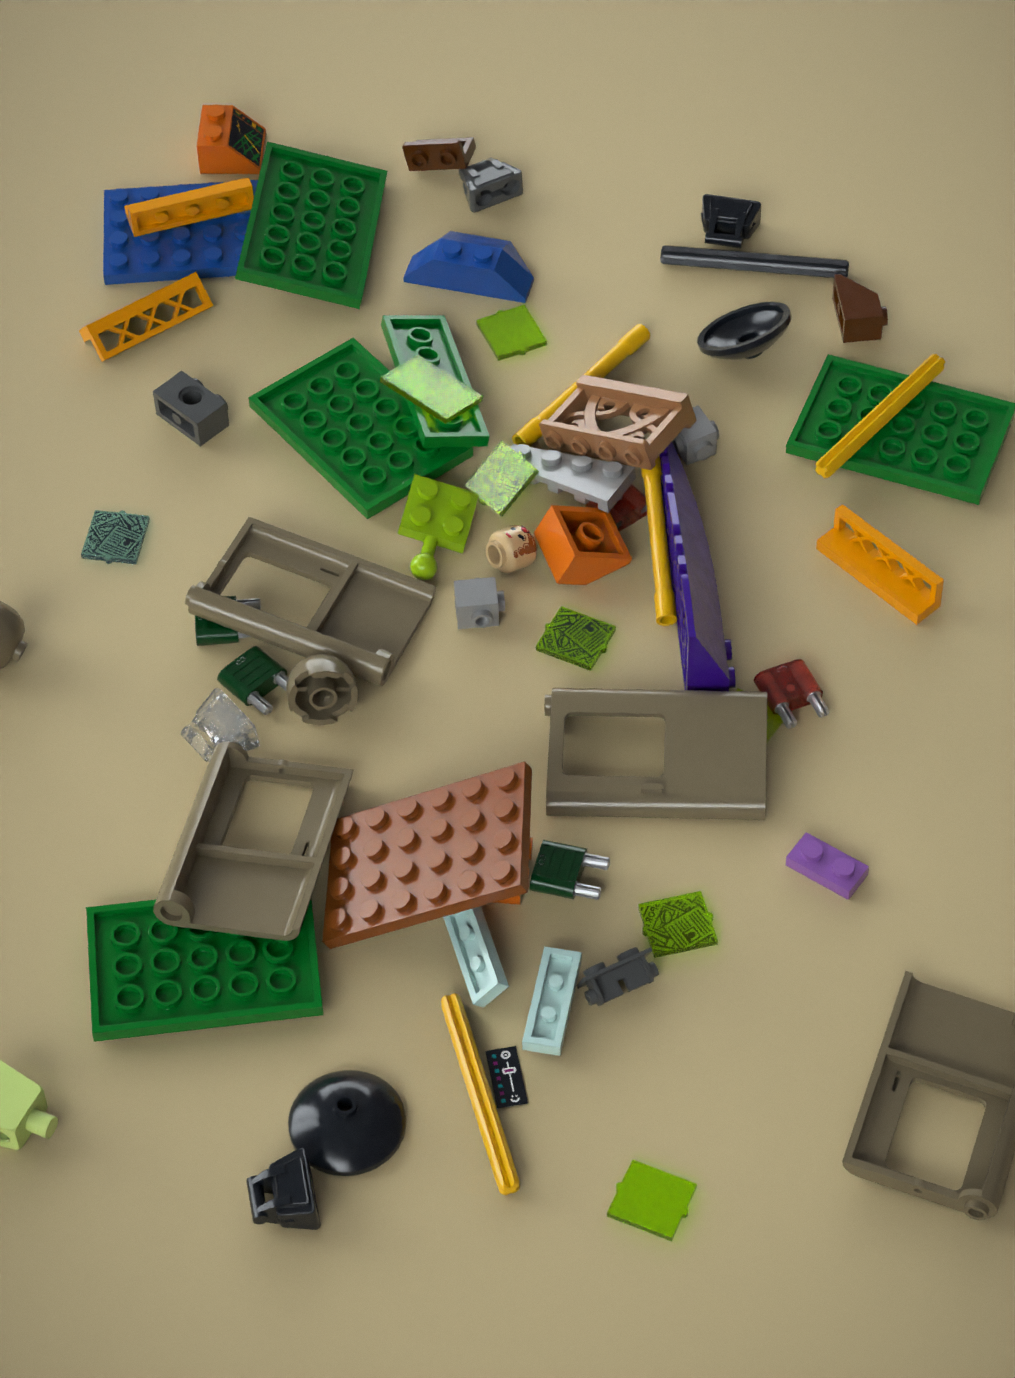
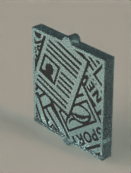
[81,510,150,564]

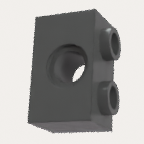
[153,371,229,447]

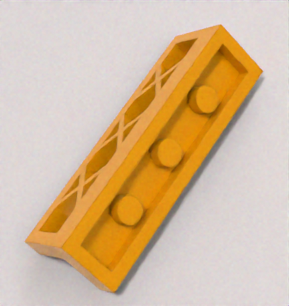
[124,178,254,237]
[79,272,213,362]
[816,504,944,625]

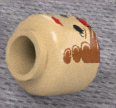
[486,525,538,573]

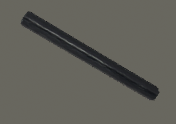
[660,245,849,278]

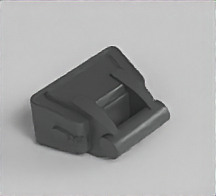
[459,158,523,212]

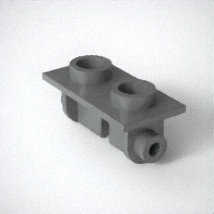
[576,947,659,1006]

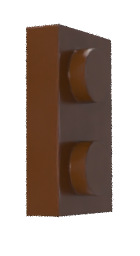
[402,137,476,171]

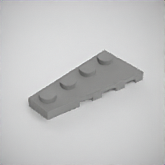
[499,444,636,513]

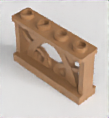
[539,374,697,470]

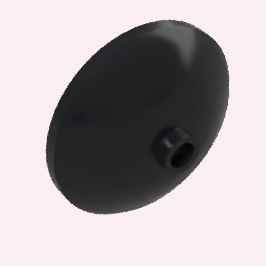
[697,302,792,360]
[288,1070,406,1176]

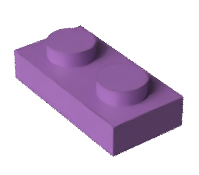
[785,832,869,900]

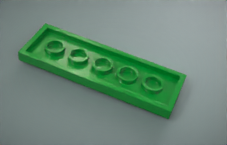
[381,315,490,448]

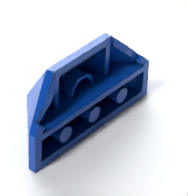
[403,231,534,303]

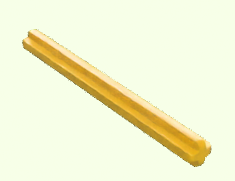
[815,354,945,478]
[441,993,520,1195]

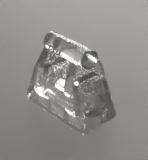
[181,688,260,762]

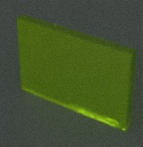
[380,355,484,424]

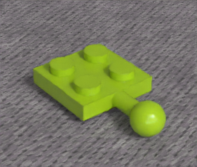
[397,474,479,580]

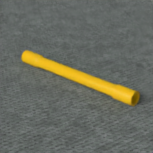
[512,324,650,446]
[641,455,677,626]

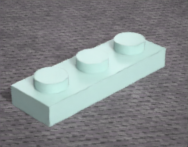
[443,906,509,1008]
[522,946,582,1056]

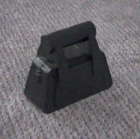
[701,194,761,248]
[246,1148,321,1230]

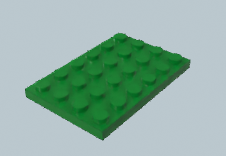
[235,141,388,309]
[248,338,474,519]
[786,354,1015,505]
[86,898,323,1042]

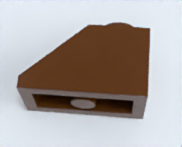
[832,274,888,343]

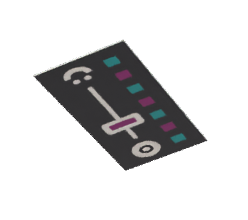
[485,1046,528,1109]

